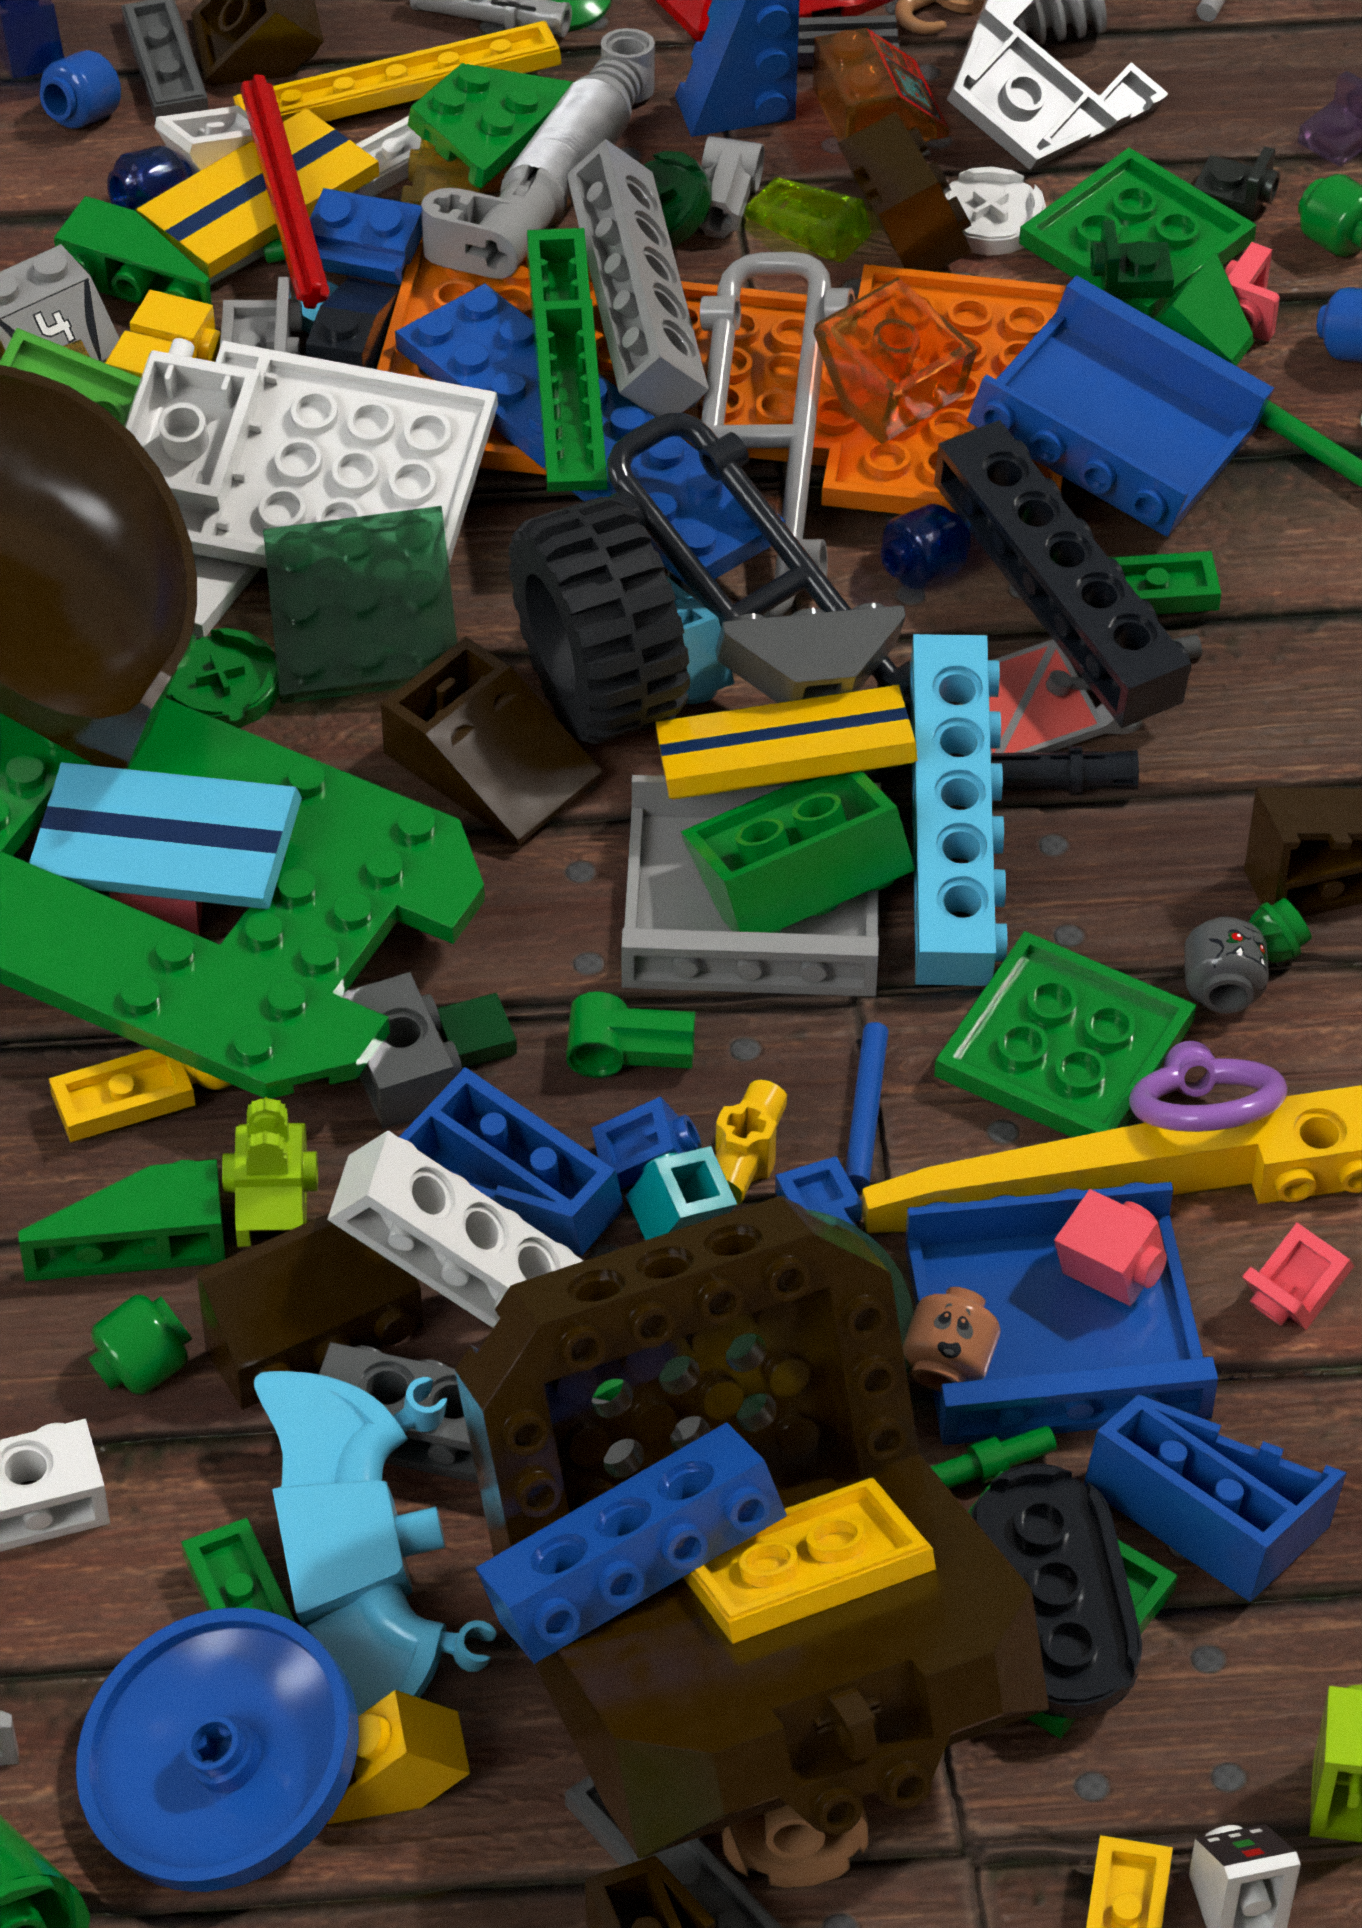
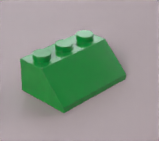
[681,771,915,933]

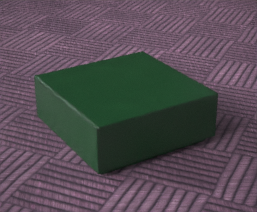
[437,992,517,1068]

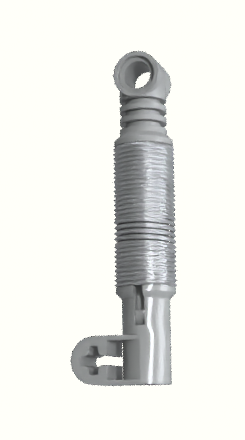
[421,28,655,279]

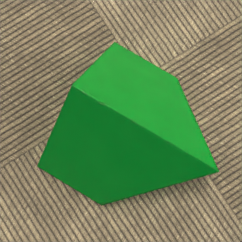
[1153,251,1254,366]

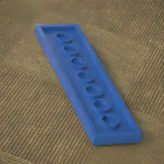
[395,284,786,585]

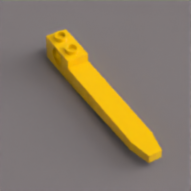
[862,1085,1362,1233]

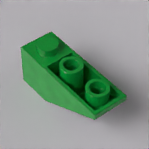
[54,196,212,305]

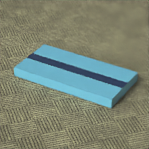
[29,762,302,909]

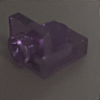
[1298,71,1362,167]

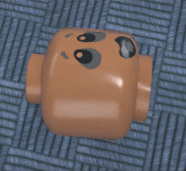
[902,1287,1001,1392]

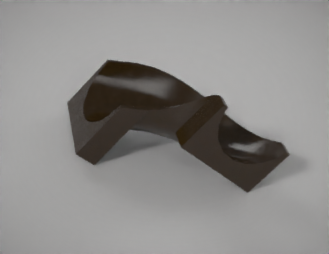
[0,365,197,769]

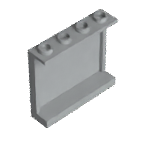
[621,775,881,997]

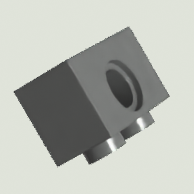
[342,972,462,1129]

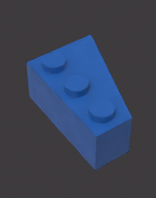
[675,0,800,137]
[399,1067,624,1256]
[1083,1394,1347,1602]

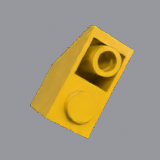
[326,1690,470,1825]

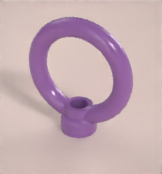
[1129,1041,1287,1132]

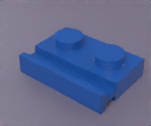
[310,188,422,285]

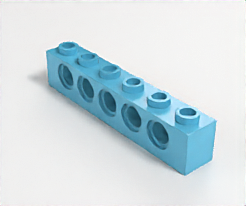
[910,634,1007,986]

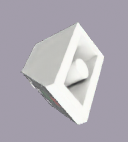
[1189,1824,1301,1928]

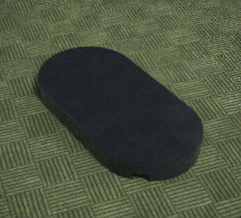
[972,1464,1142,1718]

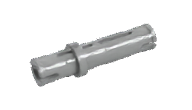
[410,0,572,37]

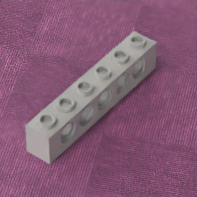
[567,139,709,417]

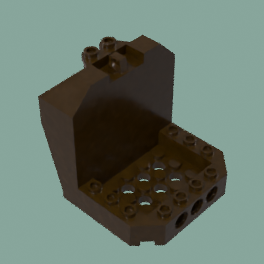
[455,1196,1049,1859]

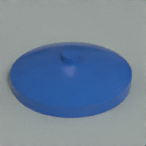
[76,1608,359,1892]

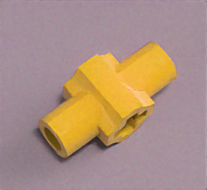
[715,1080,787,1206]

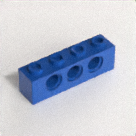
[475,1422,787,1664]

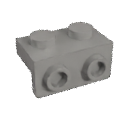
[220,277,303,355]

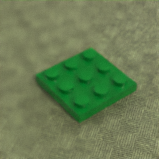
[1019,147,1257,318]
[934,931,1196,1137]

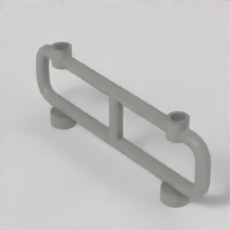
[668,252,856,618]

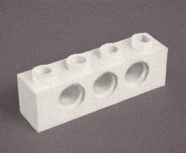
[327,1131,584,1328]
[0,1419,110,1552]

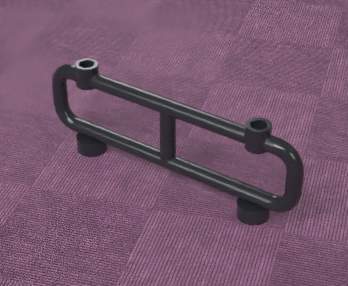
[607,413,911,783]

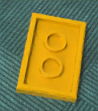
[683,1478,936,1644]

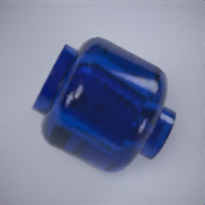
[107,146,193,211]
[881,503,971,590]

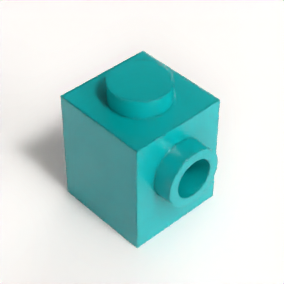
[626,1146,737,1240]

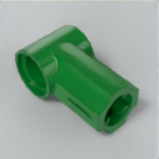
[566,991,696,1078]

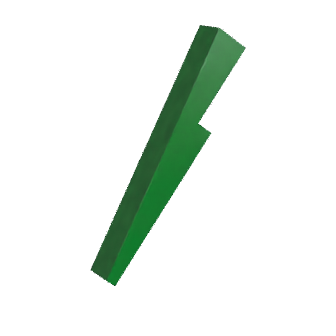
[527,228,607,492]

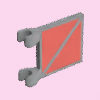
[956,639,1142,754]

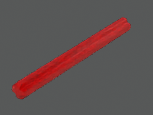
[241,74,330,309]

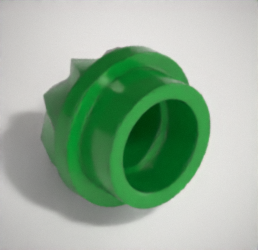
[1248,898,1312,962]

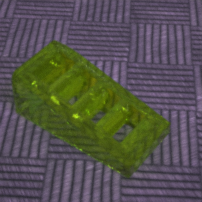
[745,177,870,263]

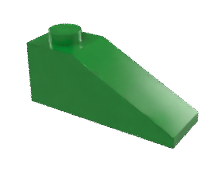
[18,1159,226,1282]

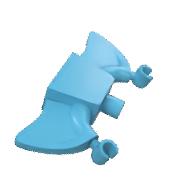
[253,1371,497,1716]

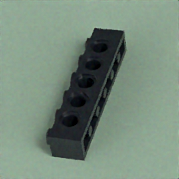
[934,420,1191,728]

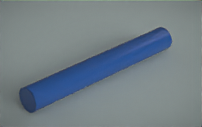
[845,1022,889,1191]

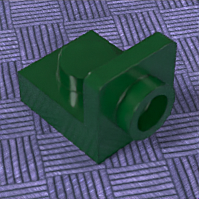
[1090,221,1174,299]

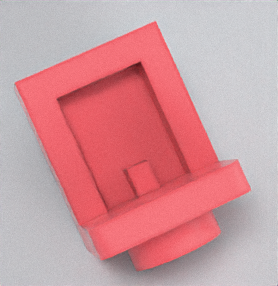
[1225,242,1280,341]
[1242,1222,1354,1330]

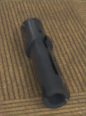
[952,746,1139,795]

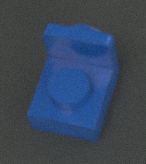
[591,1096,702,1190]

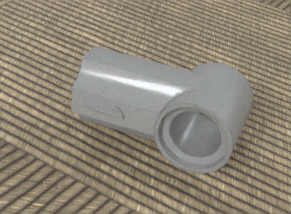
[699,136,765,239]

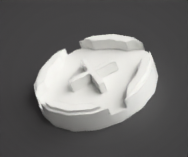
[945,166,1046,256]

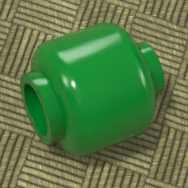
[1298,174,1362,257]
[88,1295,193,1395]

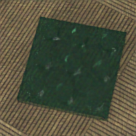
[263,506,458,704]

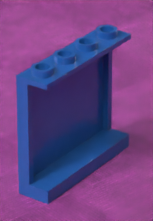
[967,275,1274,537]
[905,1182,1218,1445]

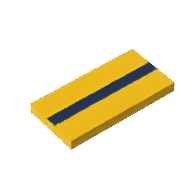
[136,108,380,279]
[655,685,918,800]

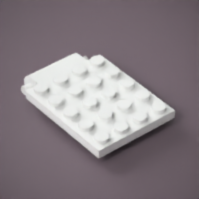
[124,338,498,601]

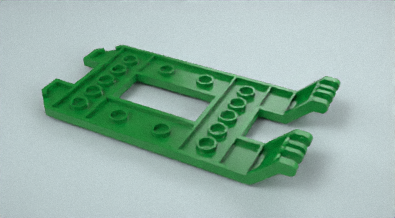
[0,698,485,1099]

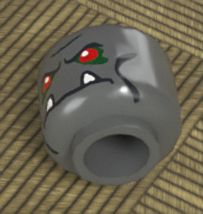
[1184,917,1269,1013]

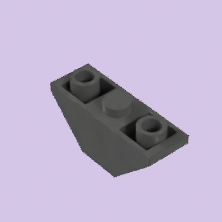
[715,603,906,703]

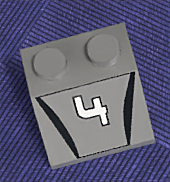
[0,244,120,363]

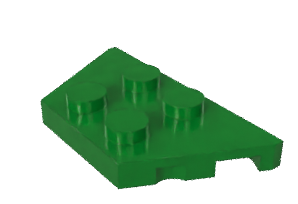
[407,63,573,189]

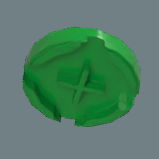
[166,628,281,728]

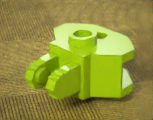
[222,1097,318,1247]

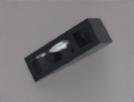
[306,276,401,369]

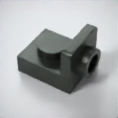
[1194,146,1280,222]

